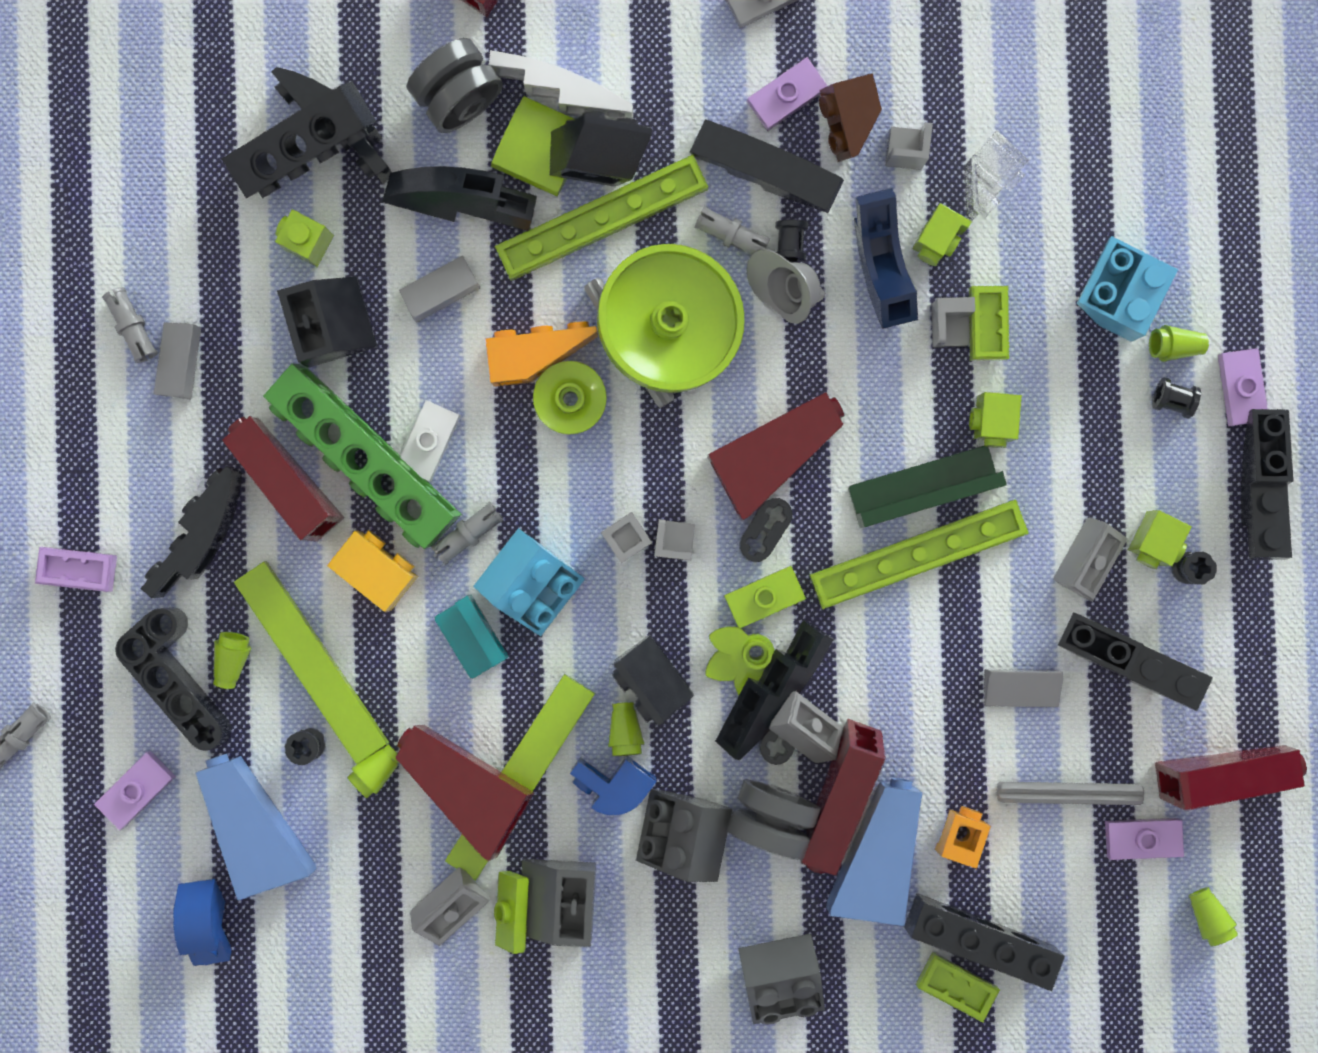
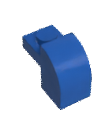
[570,756,656,815]
[173,879,232,966]

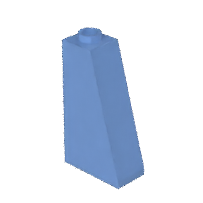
[196,753,317,901]
[826,778,922,926]

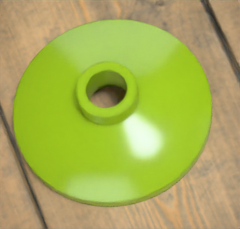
[533,361,607,435]

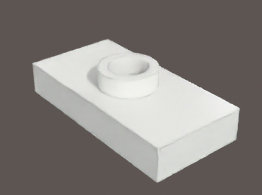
[400,400,461,482]

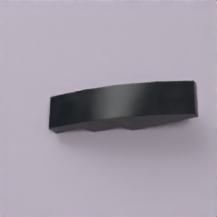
[690,119,844,213]
[715,620,834,761]

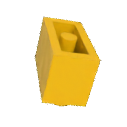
[327,530,418,612]

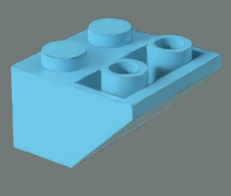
[1077,236,1178,342]
[473,528,585,636]

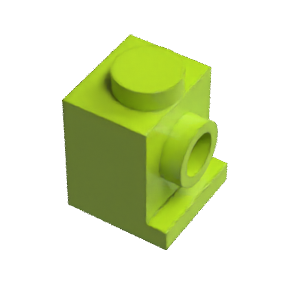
[912,203,972,266]

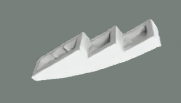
[489,50,633,120]

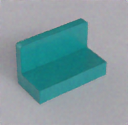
[435,595,509,679]

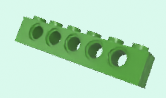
[263,363,462,549]

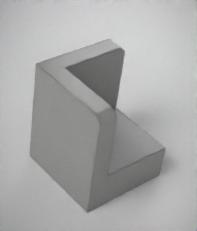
[885,122,933,170]
[931,297,975,347]
[601,512,652,563]
[654,519,695,561]

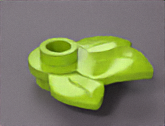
[705,626,775,695]

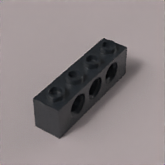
[221,81,376,198]
[904,893,1065,991]

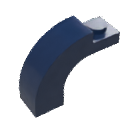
[854,188,918,329]

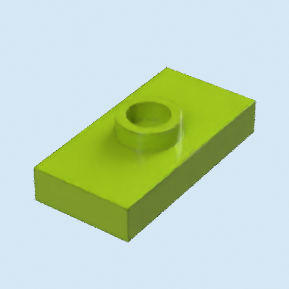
[969,286,1009,361]
[724,565,806,628]
[494,871,529,954]
[915,952,1000,1022]

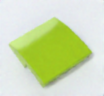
[491,96,574,197]

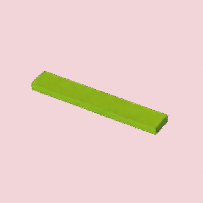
[495,154,708,281]
[809,499,1029,609]
[234,561,389,765]
[445,674,595,881]

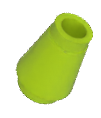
[1149,325,1209,362]
[213,632,252,689]
[608,702,645,756]
[347,744,399,798]
[1189,887,1238,946]

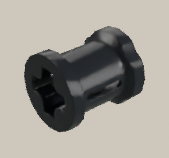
[775,220,808,262]
[1152,377,1201,419]
[1171,552,1217,585]
[285,728,326,765]

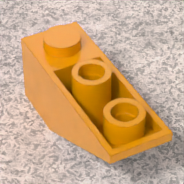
[485,321,598,387]

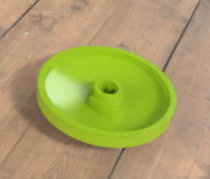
[597,244,745,393]

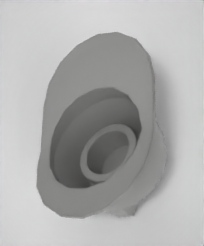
[746,250,826,324]

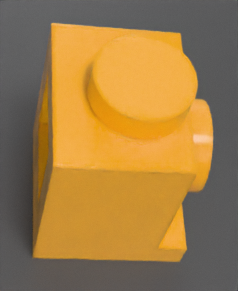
[934,806,991,869]

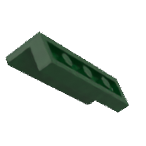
[848,446,1007,528]

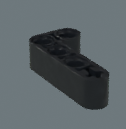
[115,607,232,751]

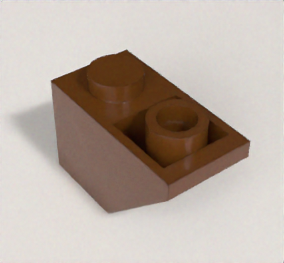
[819,73,882,162]

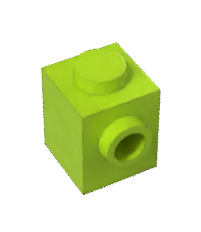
[275,209,334,267]
[969,392,1022,448]
[1128,510,1192,570]

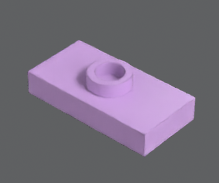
[747,57,827,132]
[1218,348,1268,427]
[35,547,117,592]
[94,751,176,831]
[1105,818,1184,860]

